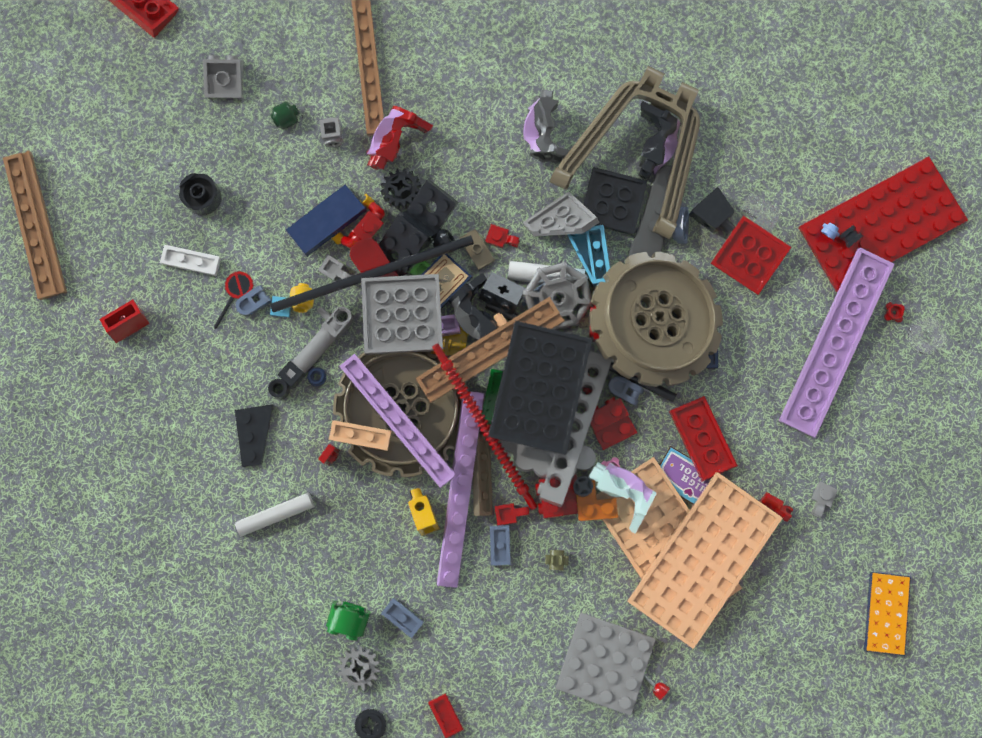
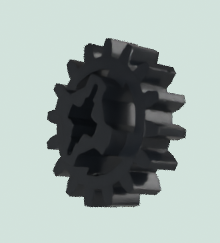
[381,168,422,209]

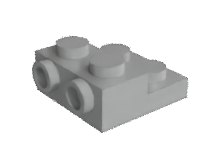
[203,55,244,98]

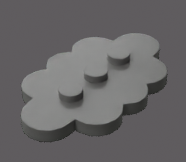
[501,428,596,480]

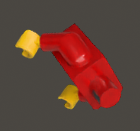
[331,194,385,249]

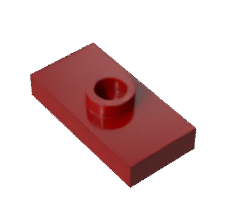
[318,444,340,466]
[428,693,464,738]

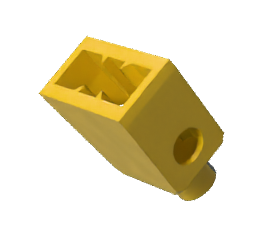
[408,488,440,536]

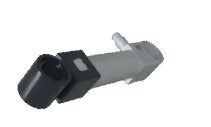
[268,307,354,400]

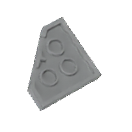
[523,191,599,237]

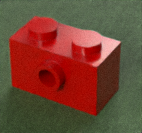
[99,299,150,344]

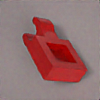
[485,224,520,249]
[759,492,793,522]
[494,503,530,525]

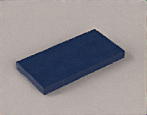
[286,185,367,257]

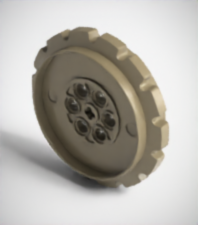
[589,252,723,387]
[333,351,468,478]

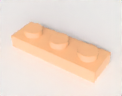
[329,420,392,451]

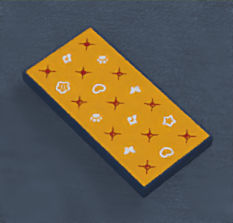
[864,572,911,656]

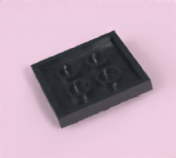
[583,167,648,236]

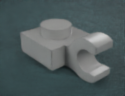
[318,255,351,282]
[811,481,838,518]

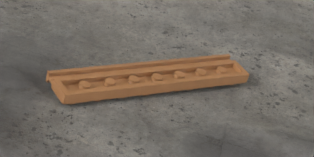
[3,150,67,300]
[415,297,565,403]

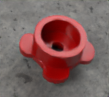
[884,302,905,323]

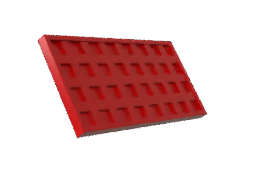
[798,156,968,292]

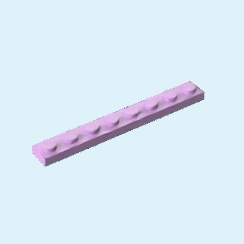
[340,354,456,488]

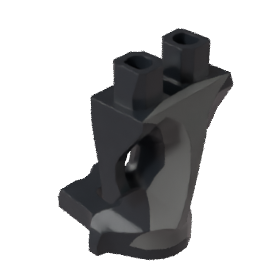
[448,273,497,341]

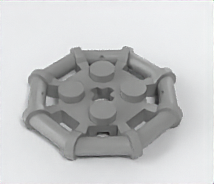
[523,261,593,330]

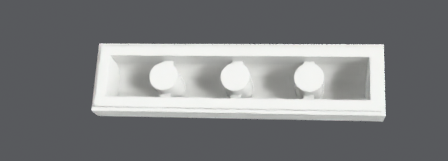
[508,261,585,289]
[235,492,314,537]

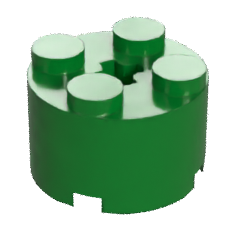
[326,601,371,641]

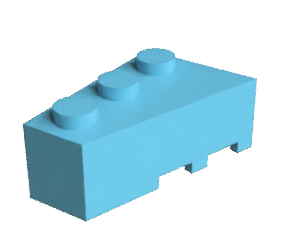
[567,225,611,288]

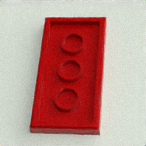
[669,396,738,482]

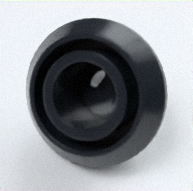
[433,229,455,252]

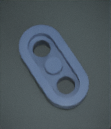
[673,206,689,244]

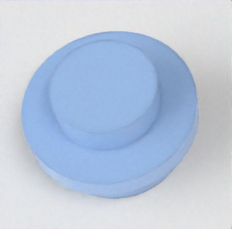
[821,223,840,240]

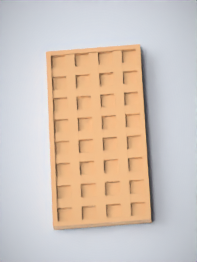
[596,457,742,597]
[627,472,782,649]

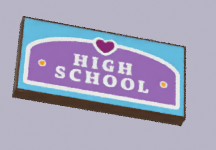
[659,446,712,505]

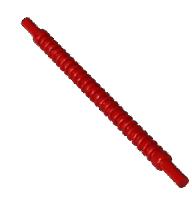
[432,343,537,510]

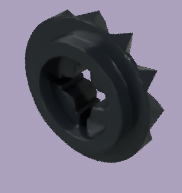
[355,709,386,738]

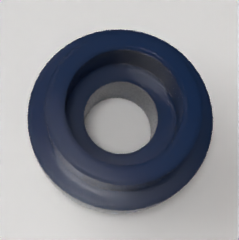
[307,367,327,387]

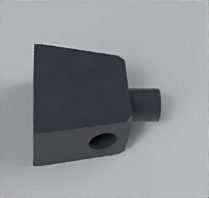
[689,187,735,235]

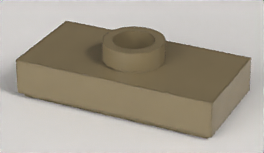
[459,229,495,270]

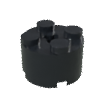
[179,173,222,216]

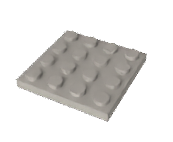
[361,274,443,355]
[555,612,656,716]

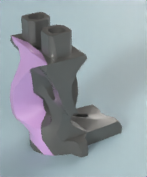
[523,89,570,163]

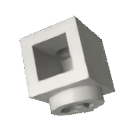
[319,118,343,148]

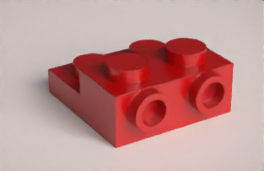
[590,397,637,450]
[535,474,578,518]

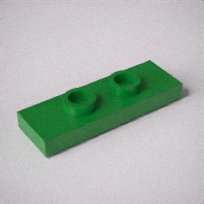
[482,369,503,425]

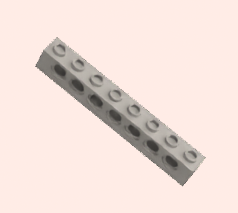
[537,351,612,507]

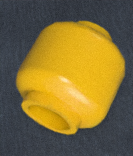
[290,283,314,313]

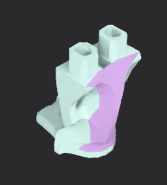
[589,462,657,533]

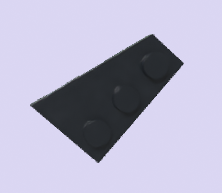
[235,404,274,467]

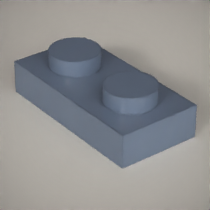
[490,525,511,566]
[381,598,424,638]

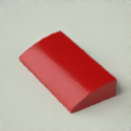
[108,0,179,38]

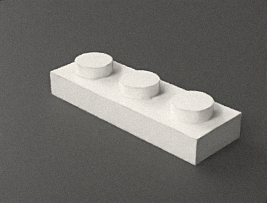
[160,245,221,276]

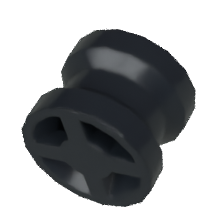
[838,225,863,248]
[573,476,593,497]

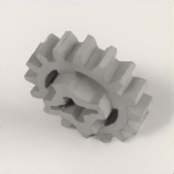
[337,646,381,691]

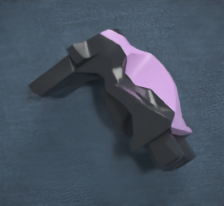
[638,101,681,180]

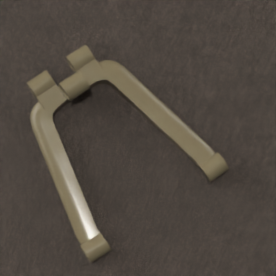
[549,66,700,239]

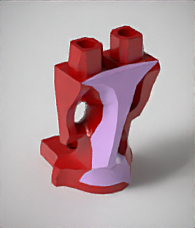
[367,106,433,170]

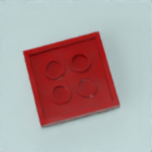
[710,215,792,295]

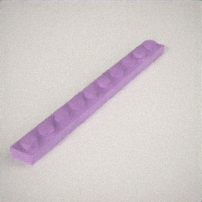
[437,391,484,587]

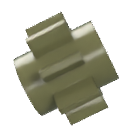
[545,550,569,570]

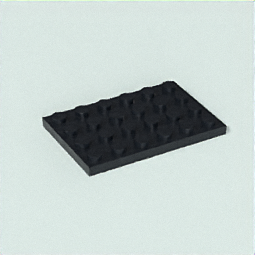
[488,321,592,455]

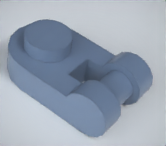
[236,285,272,316]
[608,376,644,407]

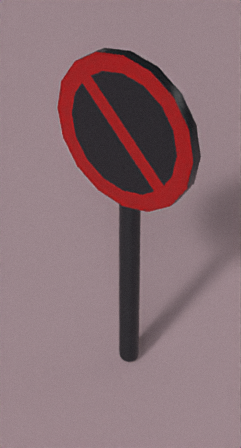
[214,271,253,329]

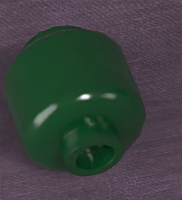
[270,101,300,129]

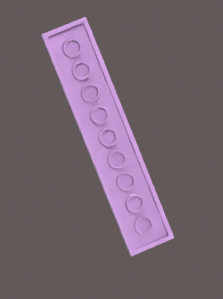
[779,248,894,438]

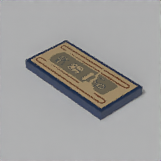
[421,254,472,309]

